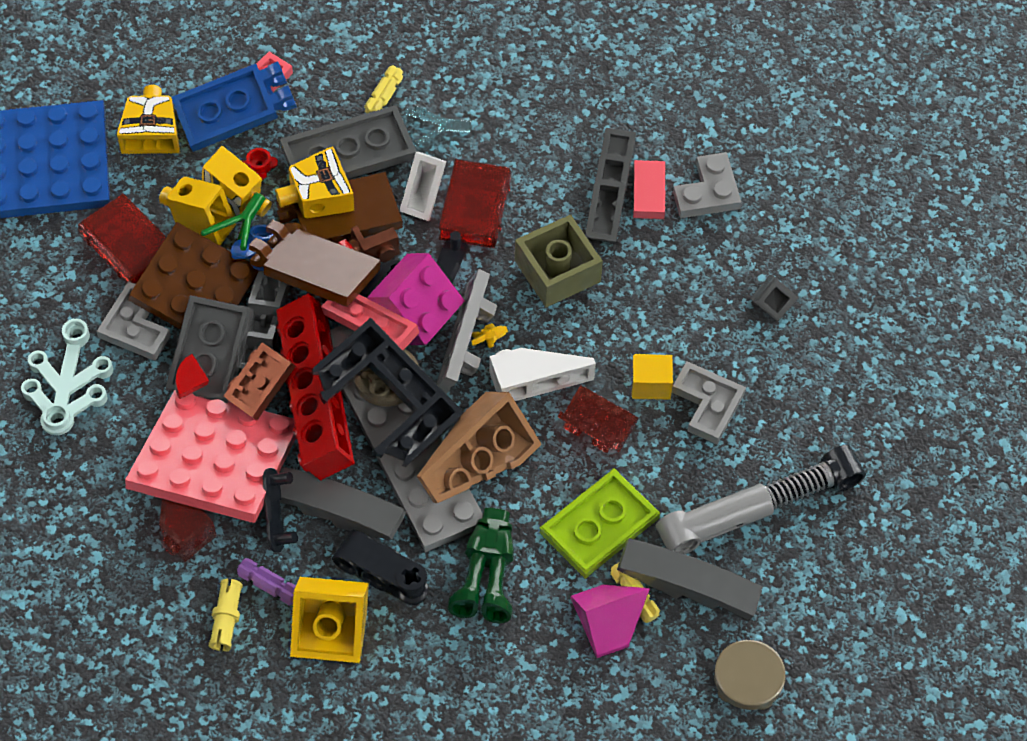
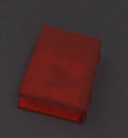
[439,159,512,248]
[77,193,166,284]

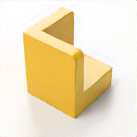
[631,354,673,400]

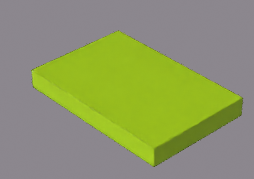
[539,468,660,579]

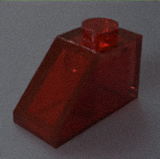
[159,499,216,562]

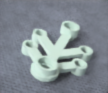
[21,319,113,435]

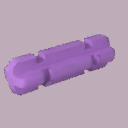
[237,558,296,605]

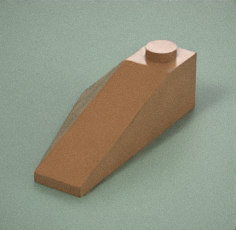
[417,392,542,503]

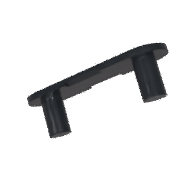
[436,231,467,284]
[263,468,298,553]

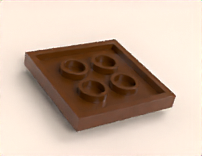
[128,222,258,330]

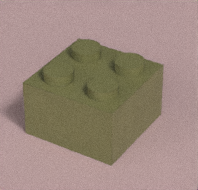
[515,214,603,308]

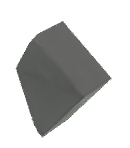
[750,274,799,322]

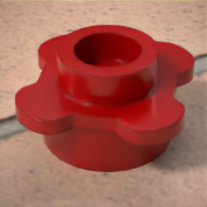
[242,148,278,180]

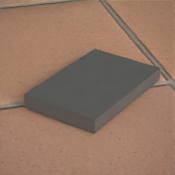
[165,295,254,403]

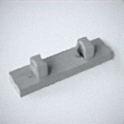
[436,269,497,394]

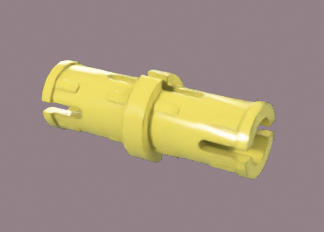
[209,579,243,652]

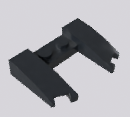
[311,318,464,467]

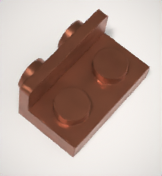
[223,343,296,420]

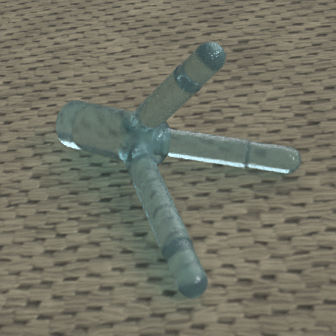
[405,106,471,147]

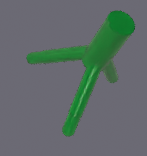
[201,192,266,251]

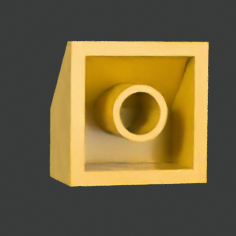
[290,577,369,663]

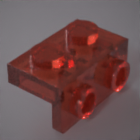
[557,385,639,453]

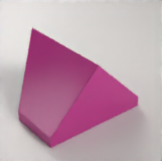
[571,585,650,658]

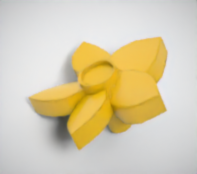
[471,323,508,348]

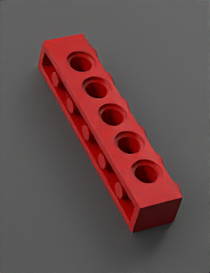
[276,293,355,481]

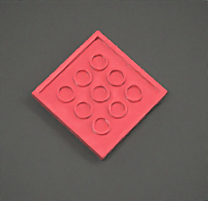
[125,390,296,523]

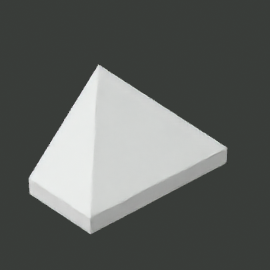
[400,151,446,221]

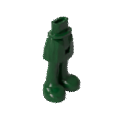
[448,508,514,624]

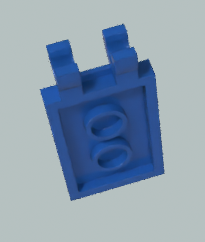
[172,61,297,152]

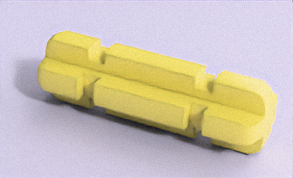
[365,66,403,114]
[610,562,660,623]

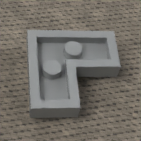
[673,152,742,218]
[97,281,171,361]
[672,361,746,445]

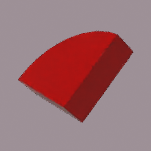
[175,354,209,399]

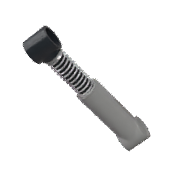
[655,445,866,555]

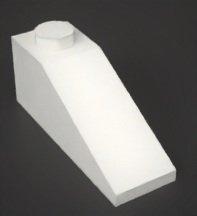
[489,348,596,401]

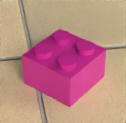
[367,253,465,345]

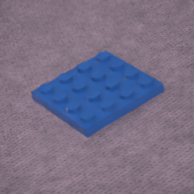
[0,100,111,218]

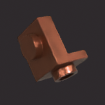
[348,226,400,262]

